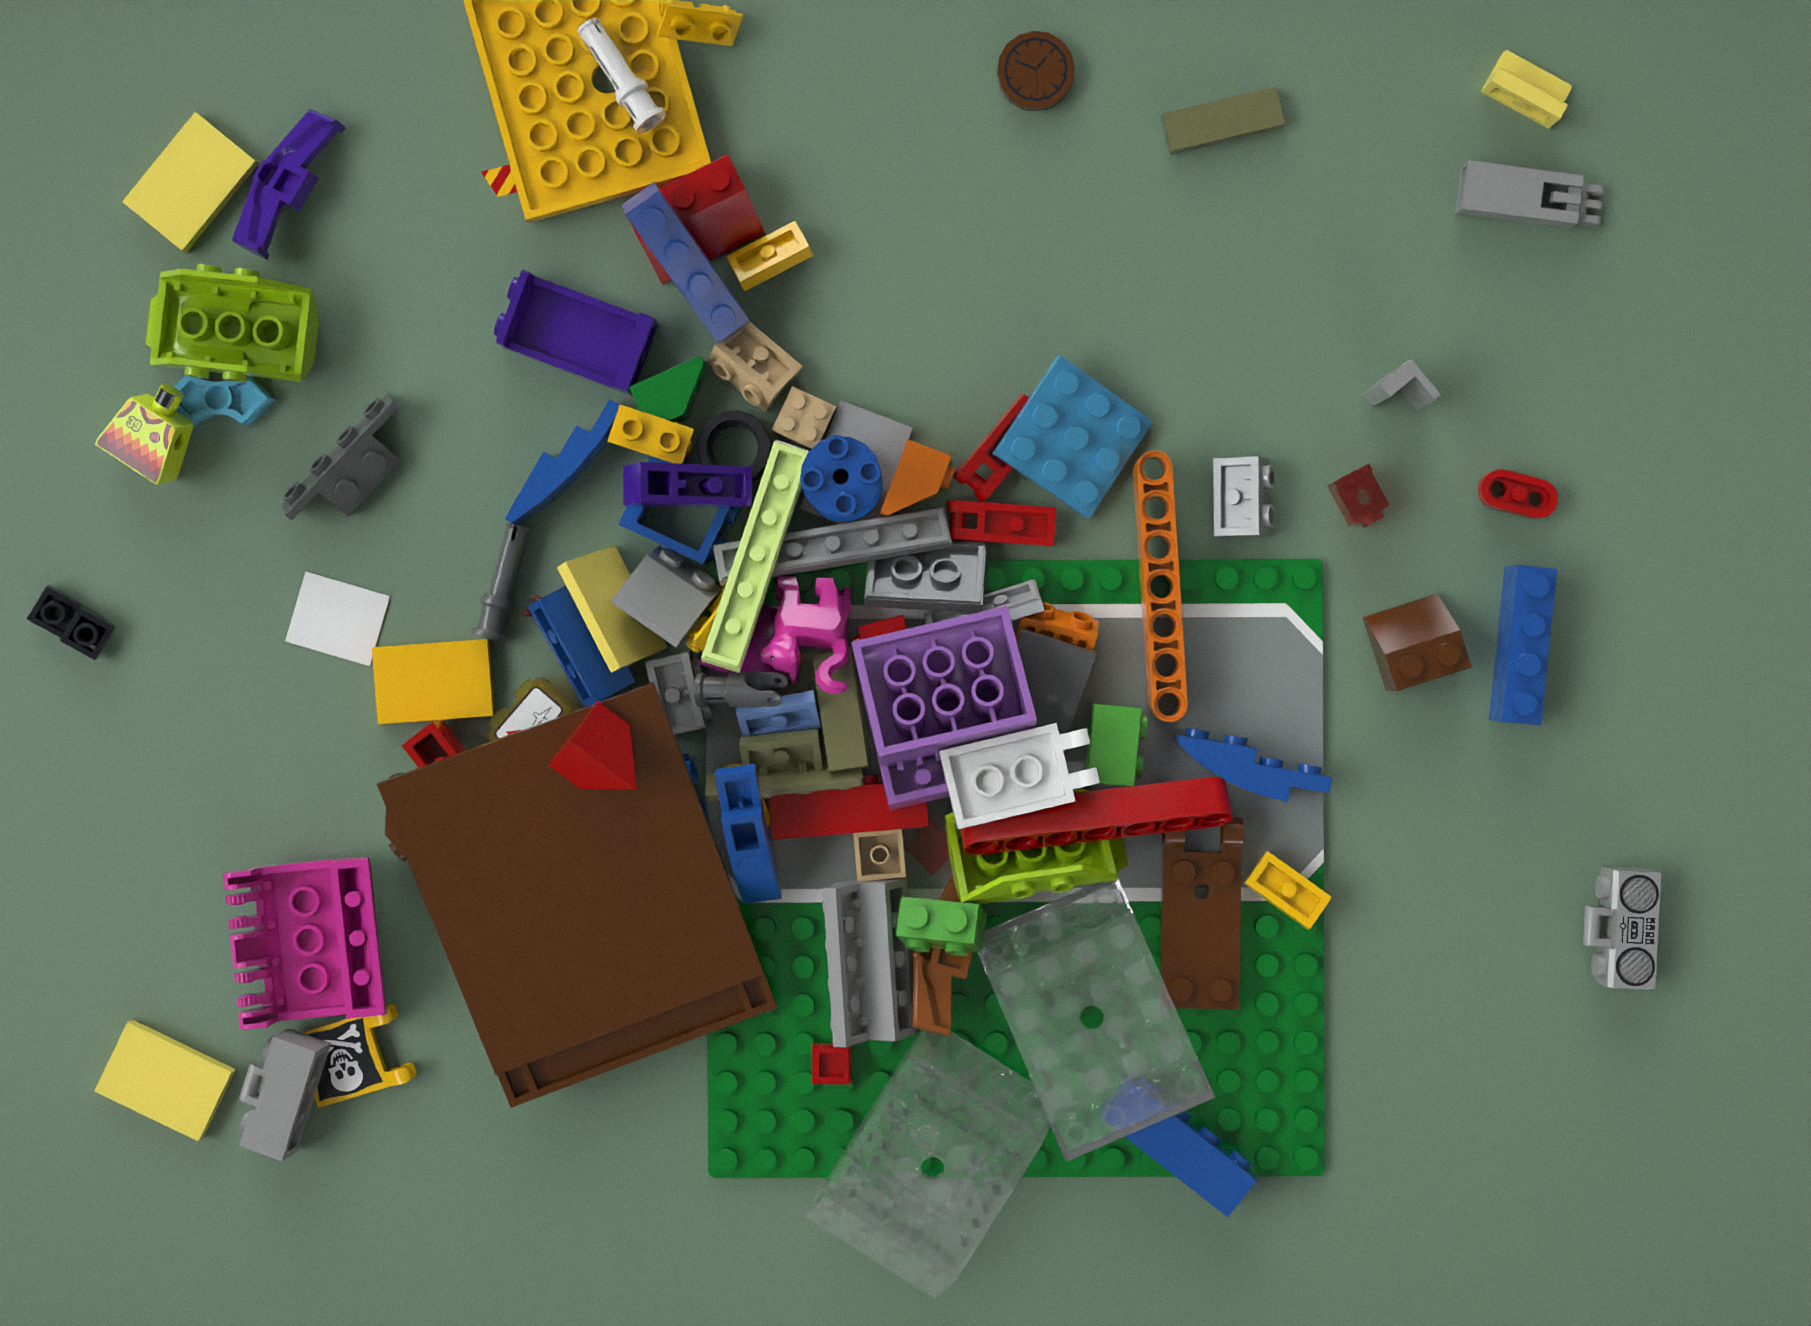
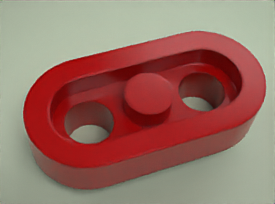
[1477,469,1558,519]

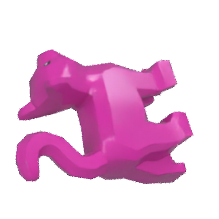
[761,576,851,694]

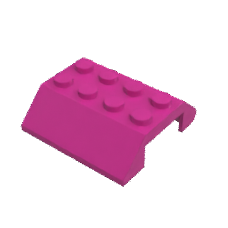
[223,857,387,1030]

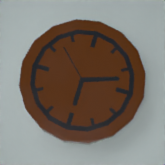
[997,31,1075,111]

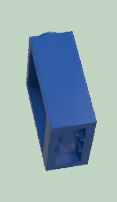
[618,456,741,566]

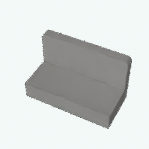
[1363,359,1441,410]

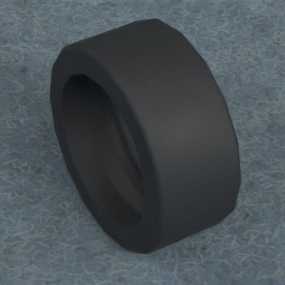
[697,410,772,482]

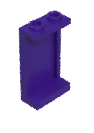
[494,269,659,396]

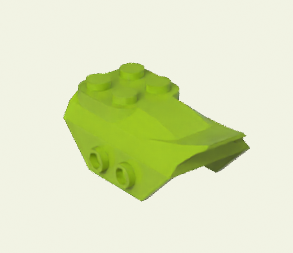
[146,264,319,383]
[945,788,1129,904]

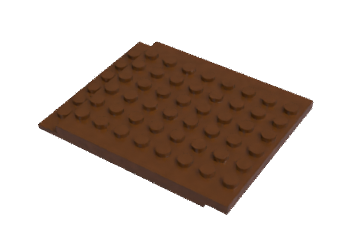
[377,682,777,1108]

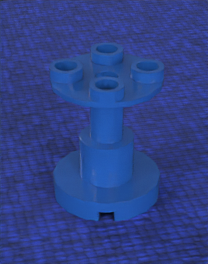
[800,435,883,522]

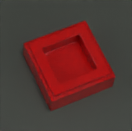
[812,1043,851,1084]

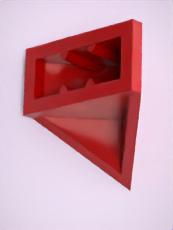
[548,701,637,790]

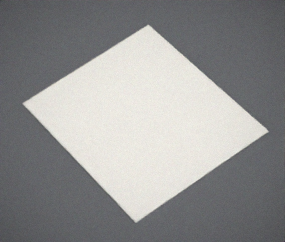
[285,571,390,666]

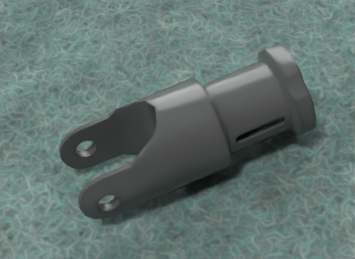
[694,672,788,708]

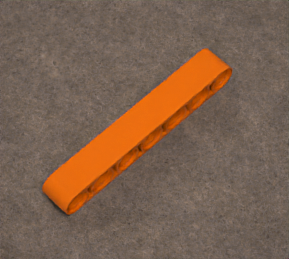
[1133,450,1188,722]

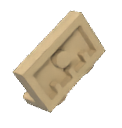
[708,322,803,412]

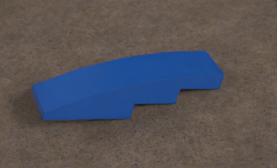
[505,399,619,525]

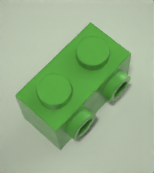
[1085,702,1147,786]
[896,897,987,956]

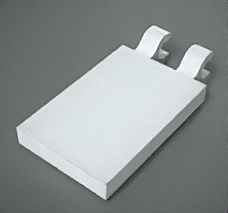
[939,723,1100,829]

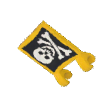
[302,1004,417,1108]

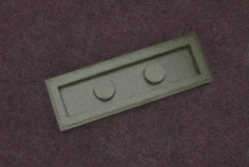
[1161,86,1285,154]
[812,649,869,773]

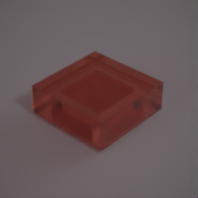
[904,820,950,875]

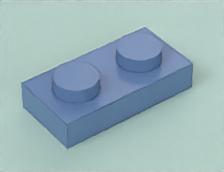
[736,690,822,737]

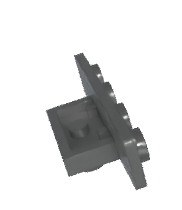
[282,393,401,521]

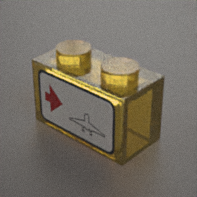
[486,677,578,741]

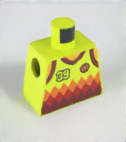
[95,384,194,485]

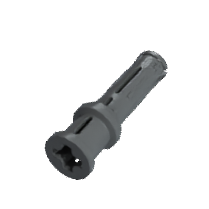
[471,523,531,642]

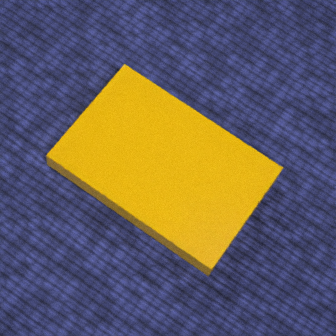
[372,639,496,724]

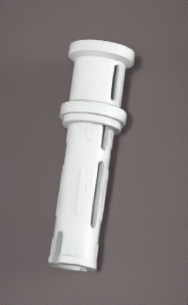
[577,18,666,134]

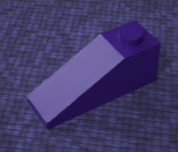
[623,462,752,507]

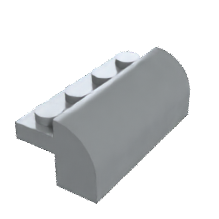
[822,878,917,1048]

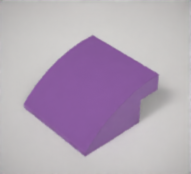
[851,606,1037,810]

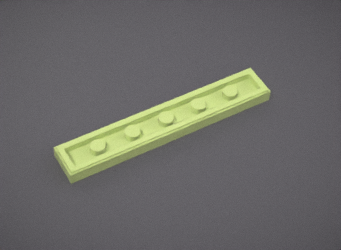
[701,441,809,673]

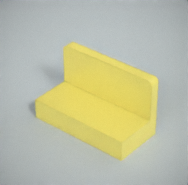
[1481,50,1572,129]

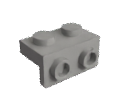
[645,651,713,734]

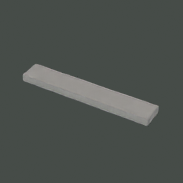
[713,507,952,586]

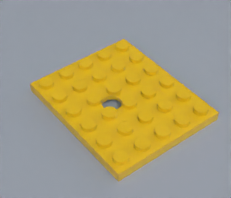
[463,0,711,223]

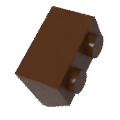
[1362,594,1472,691]

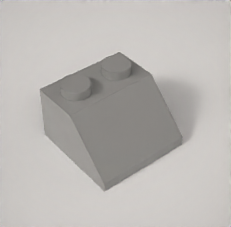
[611,545,722,647]

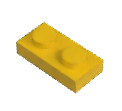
[726,221,813,292]
[1243,851,1332,929]

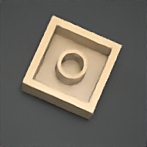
[772,386,837,450]
[853,829,906,882]

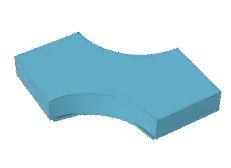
[174,375,276,427]

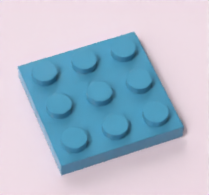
[993,356,1153,519]

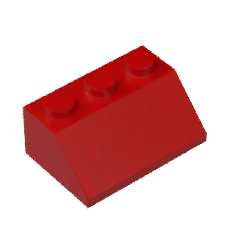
[629,154,766,285]

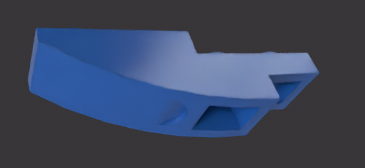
[1173,728,1332,802]
[715,764,782,904]

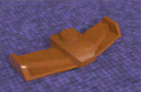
[911,874,980,1037]

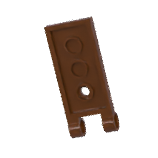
[1159,817,1244,1010]

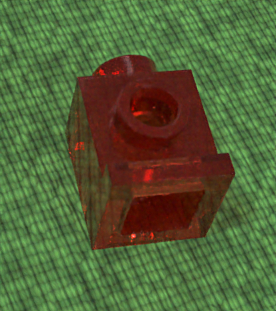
[1327,464,1389,528]

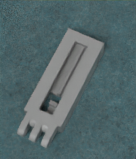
[1455,160,1605,229]

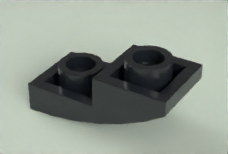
[27,585,116,660]

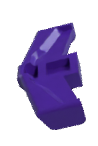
[232,109,346,260]

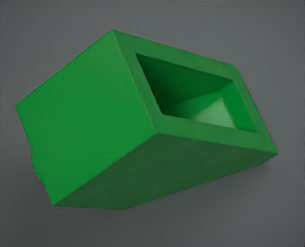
[629,355,708,424]

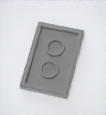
[800,400,913,524]

